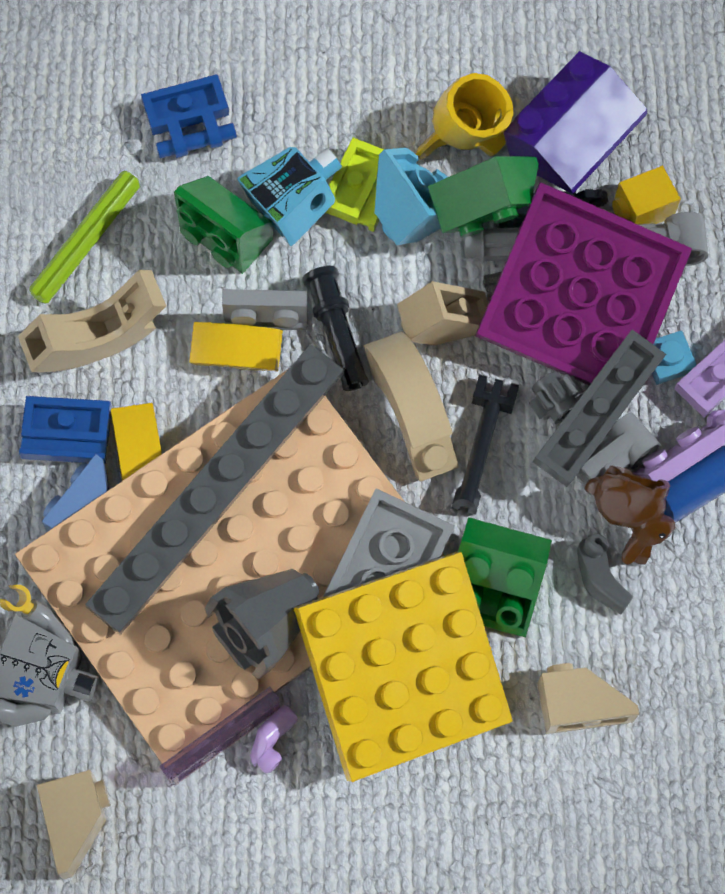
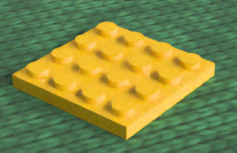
[294,552,513,782]

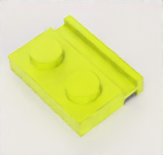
[325,137,384,232]

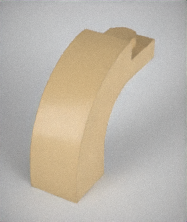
[18,270,166,372]
[363,331,459,482]

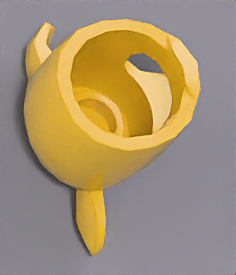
[415,73,514,160]

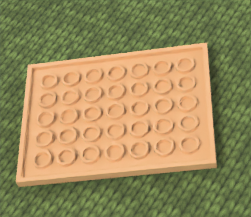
[15,369,445,771]

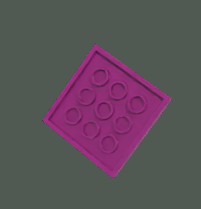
[475,182,692,386]

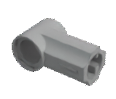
[576,412,660,487]

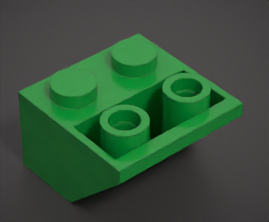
[174,176,273,274]
[458,517,552,638]

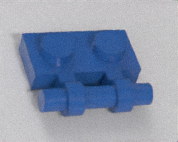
[141,74,237,159]

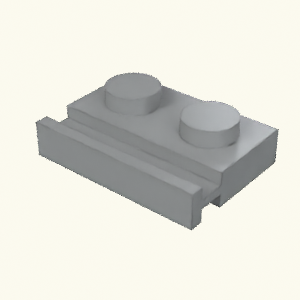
[222,289,308,330]

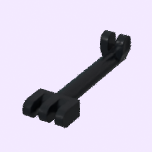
[451,374,519,515]

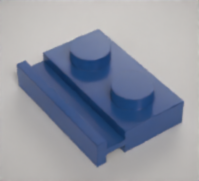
[19,396,112,464]

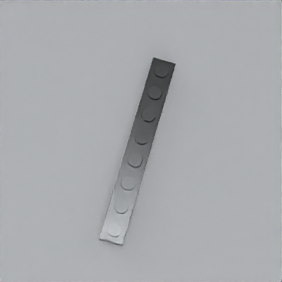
[85,344,344,635]

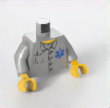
[0,585,99,727]

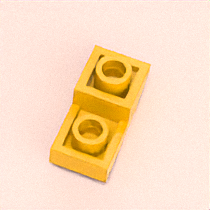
[189,322,283,372]
[111,403,162,481]

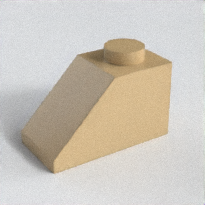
[397,281,488,345]
[537,663,639,734]
[37,770,111,880]

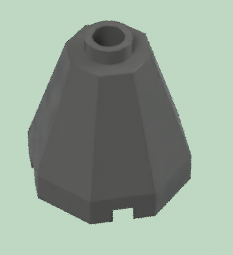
[205,569,319,679]

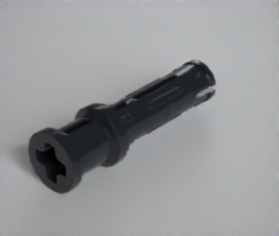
[302,265,369,391]

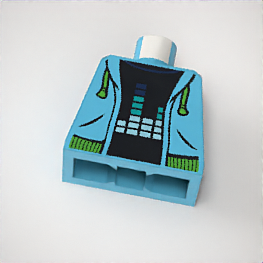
[237,147,342,246]

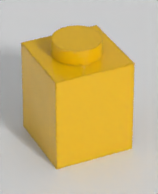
[612,165,681,224]

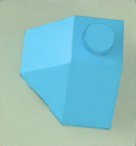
[374,147,448,245]

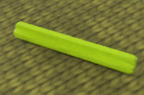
[29,171,140,304]

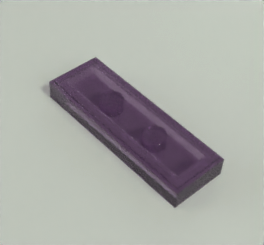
[159,687,280,787]

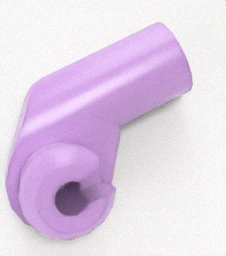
[250,706,298,773]

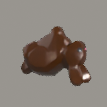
[584,465,675,565]

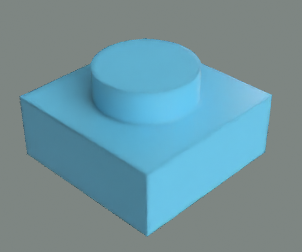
[652,330,697,385]

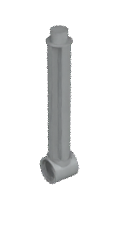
[464,212,708,266]

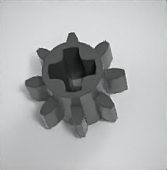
[529,371,584,424]

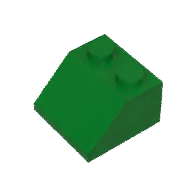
[428,156,538,238]

